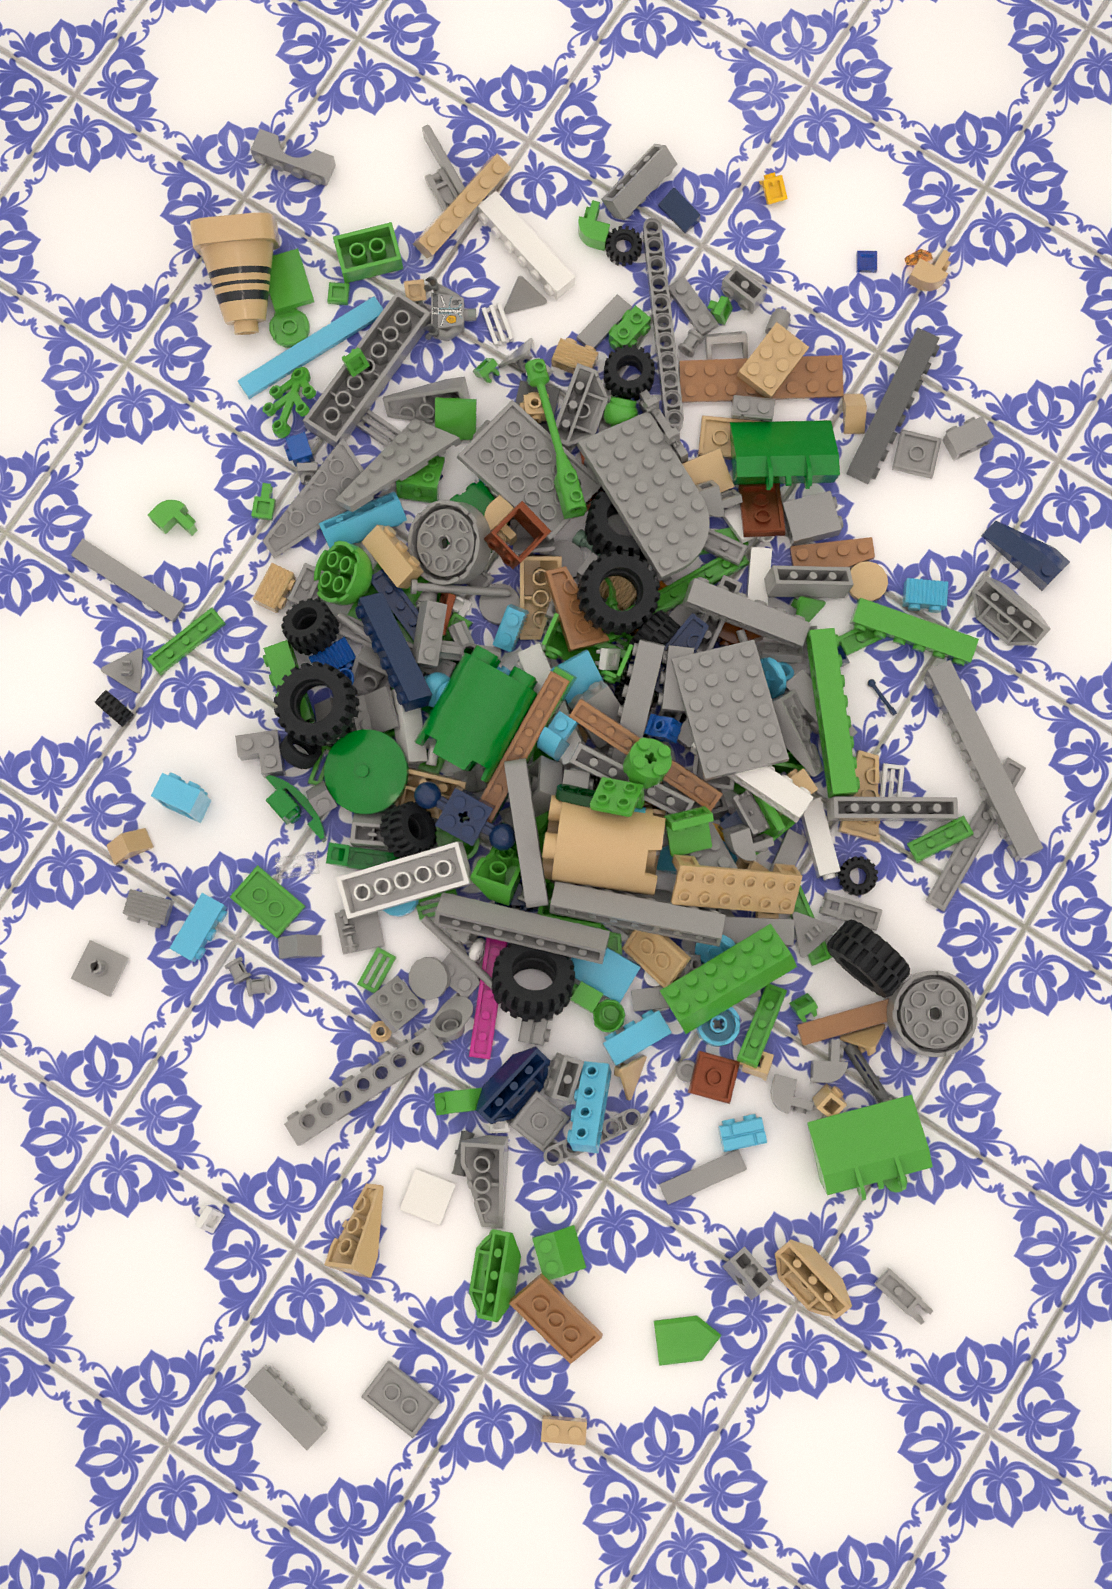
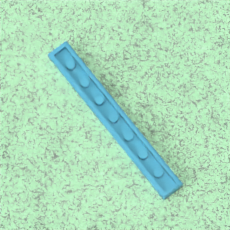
[238,296,383,399]

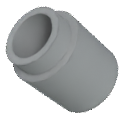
[765,308,791,334]

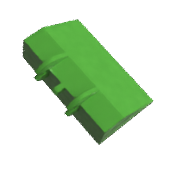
[807,1095,933,1201]

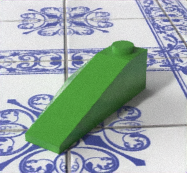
[470,842,522,906]

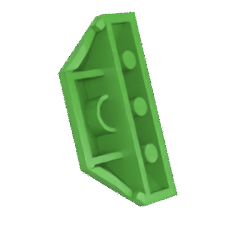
[469,1229,521,1322]

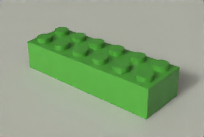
[660,923,797,1034]

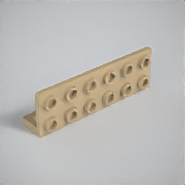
[671,854,802,914]

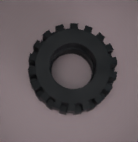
[604,344,655,401]
[281,598,339,656]
[628,610,681,648]
[380,801,437,858]

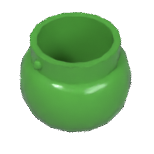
[604,396,638,428]

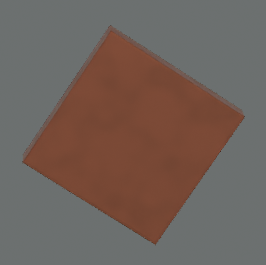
[688,1051,740,1104]

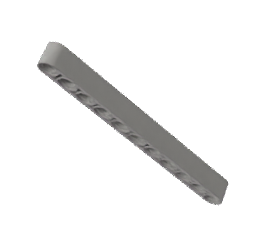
[643,217,684,431]

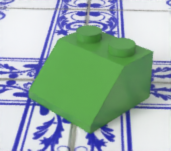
[532,1225,586,1280]

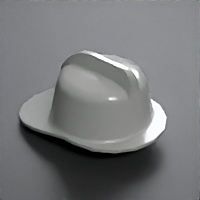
[429,996,473,1043]

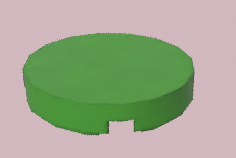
[269,308,310,348]

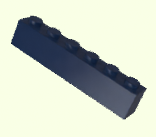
[355,592,432,712]

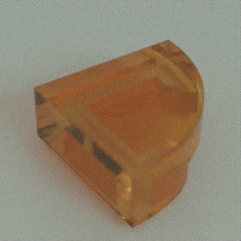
[904,249,933,265]

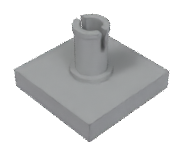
[71,940,130,997]

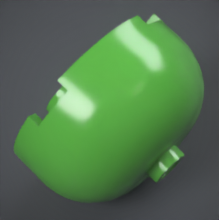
[314,541,373,606]

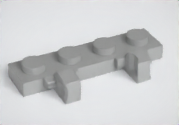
[639,390,688,463]

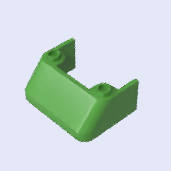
[542,613,634,684]

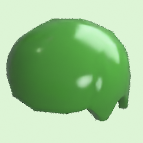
[593,999,626,1032]

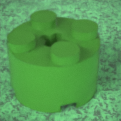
[623,738,672,789]

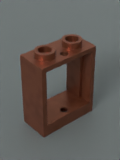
[484,501,551,569]

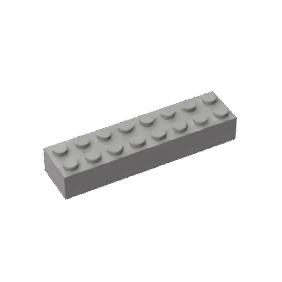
[303,291,431,447]

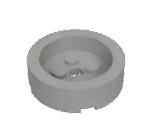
[408,500,491,585]
[887,971,978,1057]

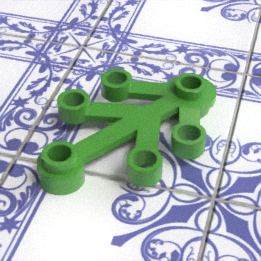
[263,367,316,438]

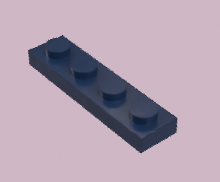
[371,569,419,642]

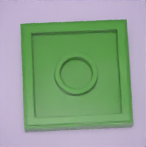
[435,397,477,440]

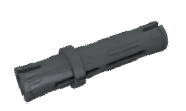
[844,1044,890,1103]

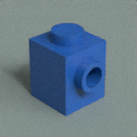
[285,432,315,467]

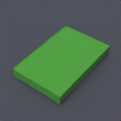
[269,248,314,314]
[230,865,306,939]

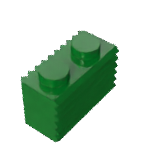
[265,787,302,825]

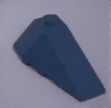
[981,521,1070,591]

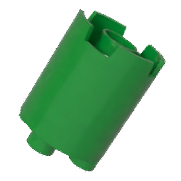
[414,645,538,784]

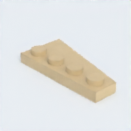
[838,750,880,843]

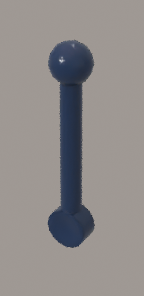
[868,679,897,716]

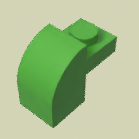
[578,200,610,251]
[148,500,198,536]
[434,1088,482,1115]

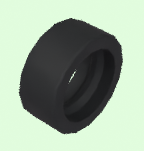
[280,734,322,769]

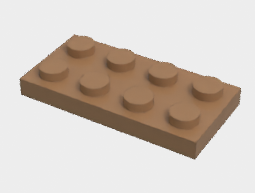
[509,1273,603,1364]

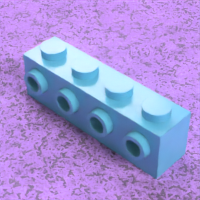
[319,491,407,549]
[567,1061,612,1153]

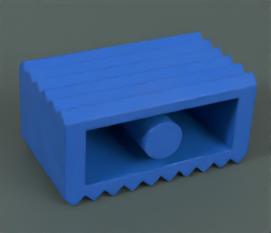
[308,637,356,670]

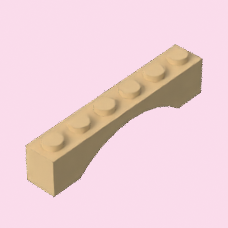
[413,154,511,258]

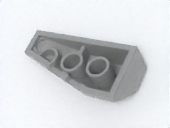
[382,376,470,424]
[772,689,824,777]

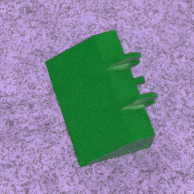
[730,420,840,490]

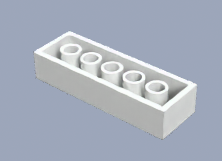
[336,842,474,919]

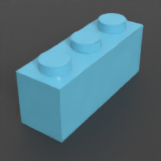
[169,893,227,962]
[603,1010,672,1066]

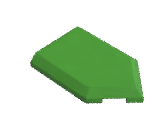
[654,1315,722,1366]

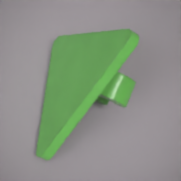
[791,596,826,622]

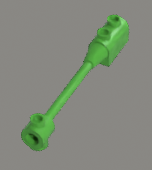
[525,359,587,519]

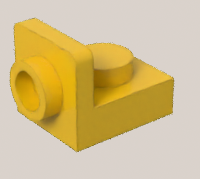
[759,172,788,205]

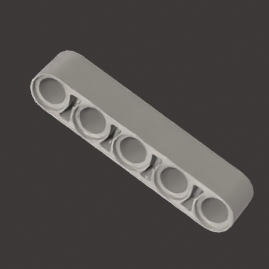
[543,1109,642,1166]

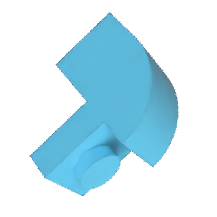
[537,711,578,761]

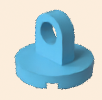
[760,657,794,699]

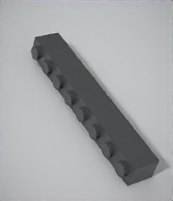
[846,328,940,484]

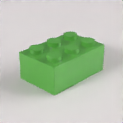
[333,222,403,283]

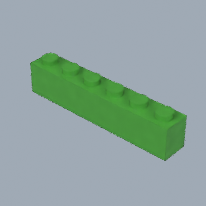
[849,598,979,666]

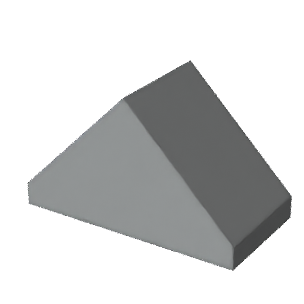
[278,934,322,959]

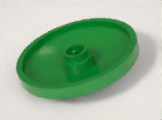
[324,729,409,814]

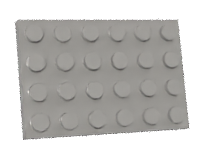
[457,400,602,542]
[672,640,789,781]

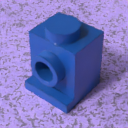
[644,714,682,744]

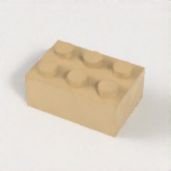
[737,322,809,398]

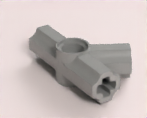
[439,621,501,661]

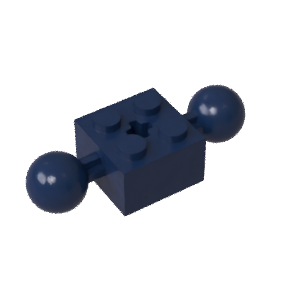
[414,782,516,851]

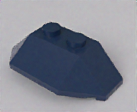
[476,1046,550,1124]

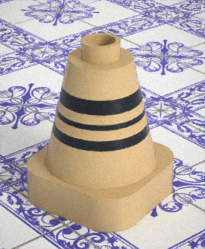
[190,212,280,335]

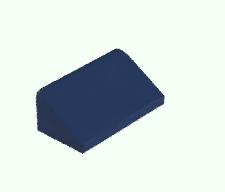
[658,188,701,233]

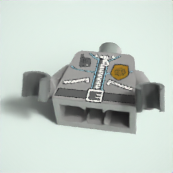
[424,276,476,341]

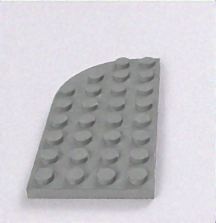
[577,412,710,581]

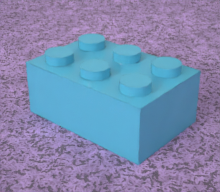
[151,772,212,823]

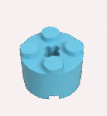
[696,1007,740,1047]

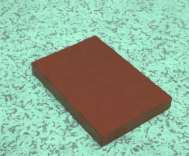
[738,483,785,537]

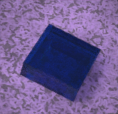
[856,251,877,273]

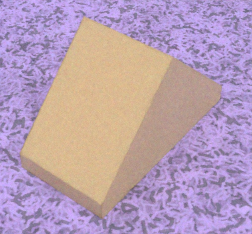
[842,394,867,434]
[106,828,154,865]

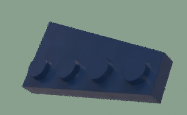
[654,613,709,694]

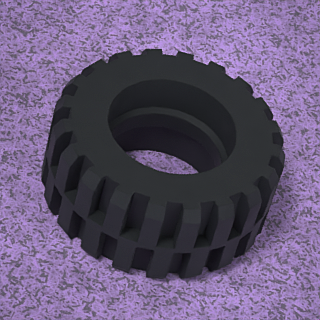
[585,491,647,562]
[577,551,660,635]
[274,662,360,746]
[827,919,910,998]
[491,943,575,1023]

